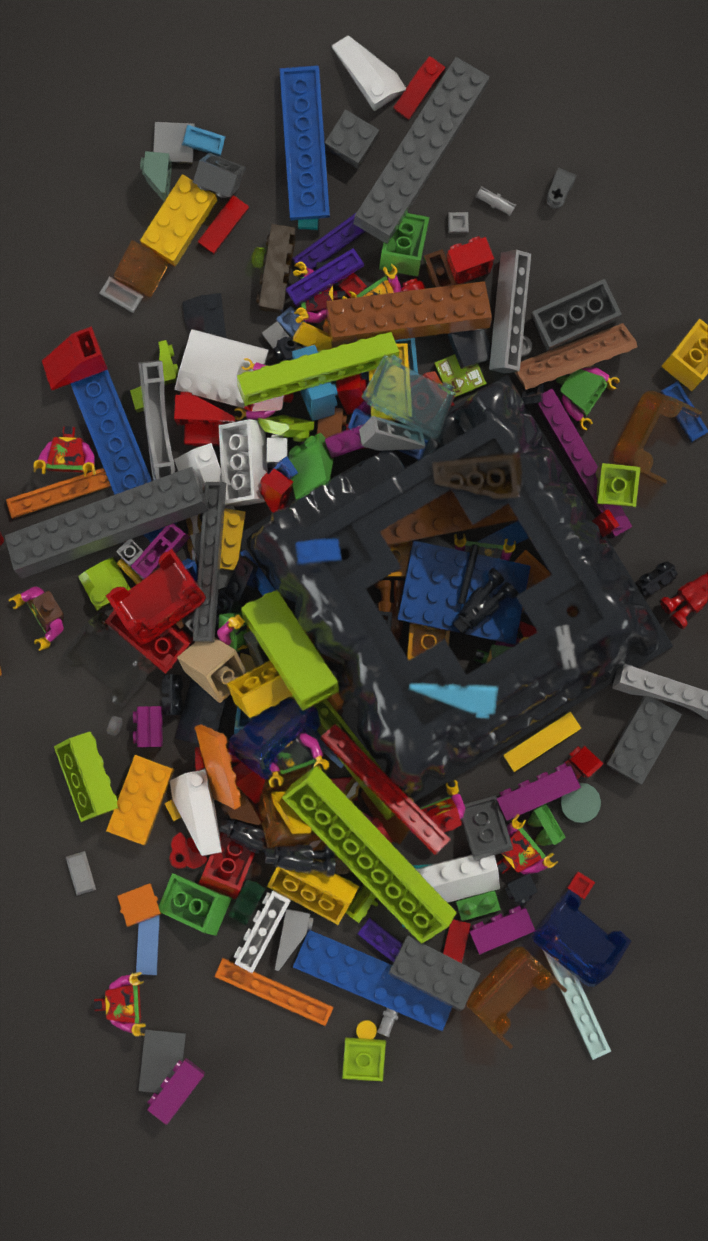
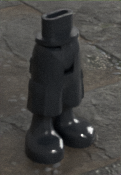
[452,567,519,635]
[219,817,291,854]
[265,845,336,877]

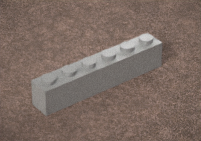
[489,250,531,373]

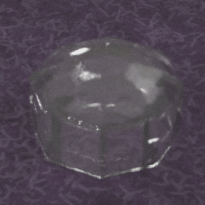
[106,716,123,736]

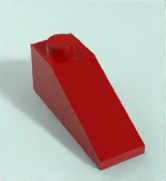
[393,56,445,120]

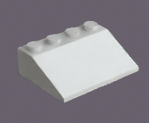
[174,329,269,408]

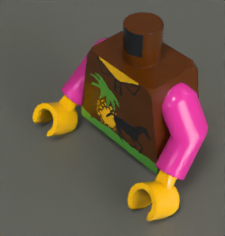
[9,587,64,651]

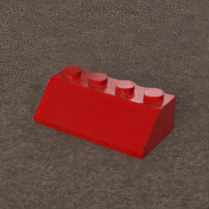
[105,610,195,674]

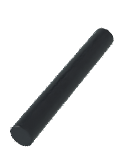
[457,544,480,605]

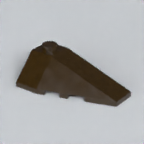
[432,452,522,499]

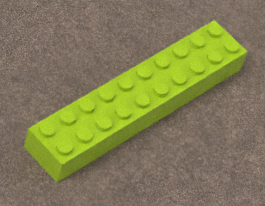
[282,766,457,944]

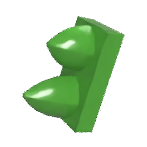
[528,804,566,846]
[456,890,500,921]

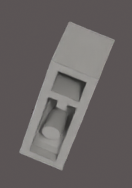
[359,416,425,451]
[275,909,314,971]

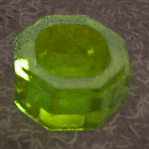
[251,247,265,268]

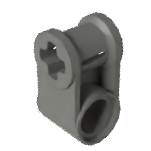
[547,168,577,209]

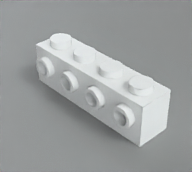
[234,890,291,973]

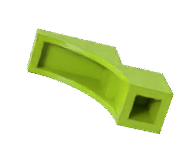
[130,340,179,413]

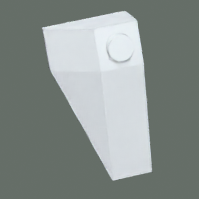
[332,35,406,111]
[174,443,235,510]
[170,769,222,856]

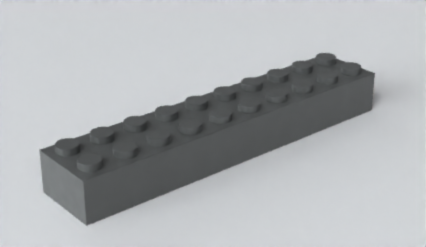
[353,57,490,244]
[5,467,209,579]

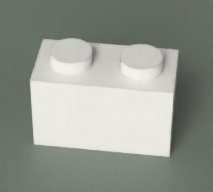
[267,434,288,468]

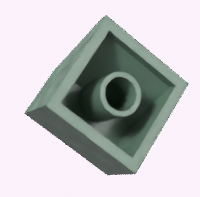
[140,151,172,202]

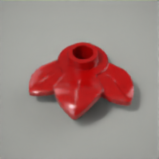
[169,832,207,869]

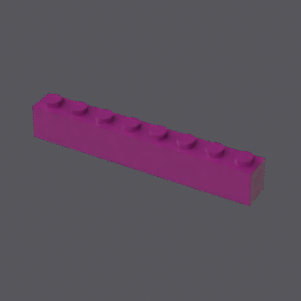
[534,389,633,539]

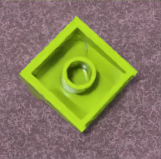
[258,415,314,442]
[596,463,640,507]
[78,557,131,611]

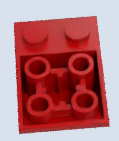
[42,326,108,390]

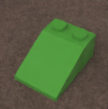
[379,213,429,276]
[288,433,334,500]
[159,873,232,936]

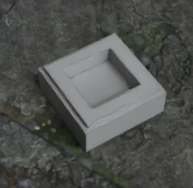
[448,212,469,234]
[262,321,289,350]

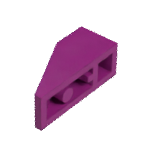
[131,523,190,579]

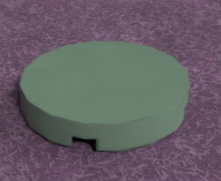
[561,783,601,823]

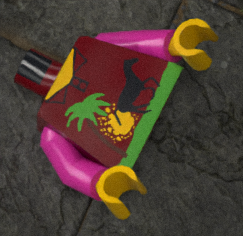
[293,262,346,323]

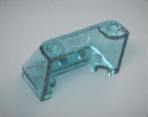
[362,354,456,440]

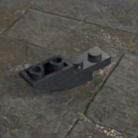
[215,556,259,632]

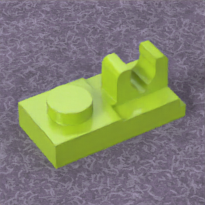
[345,884,378,923]

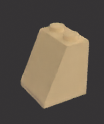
[177,638,247,703]

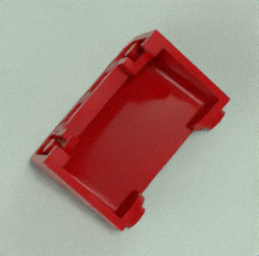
[106,549,206,644]

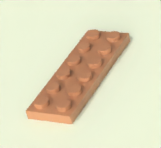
[515,323,637,389]

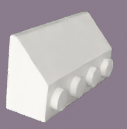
[416,854,500,903]

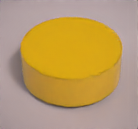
[356,1020,377,1039]

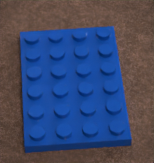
[397,540,530,645]

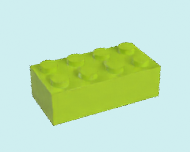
[54,731,118,822]

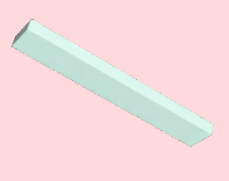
[542,939,611,1060]

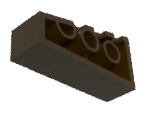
[256,224,296,314]

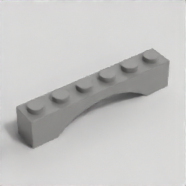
[138,360,175,481]
[612,664,708,720]

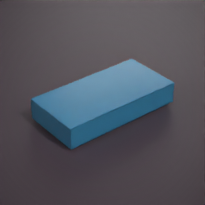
[182,125,225,157]

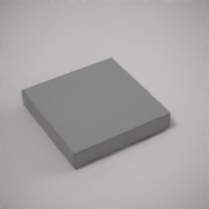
[154,122,195,164]

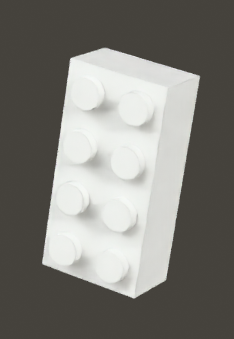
[219,419,268,507]

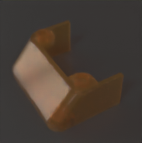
[613,391,702,485]
[466,946,567,1049]

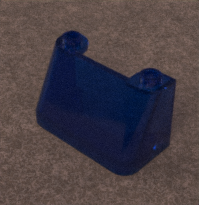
[229,696,321,780]
[532,889,631,987]

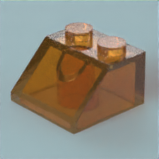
[114,240,169,298]

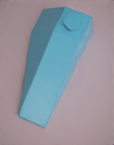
[409,684,497,718]

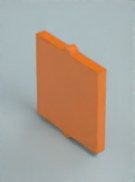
[117,883,161,927]

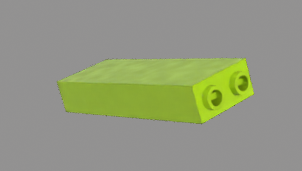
[241,590,339,711]

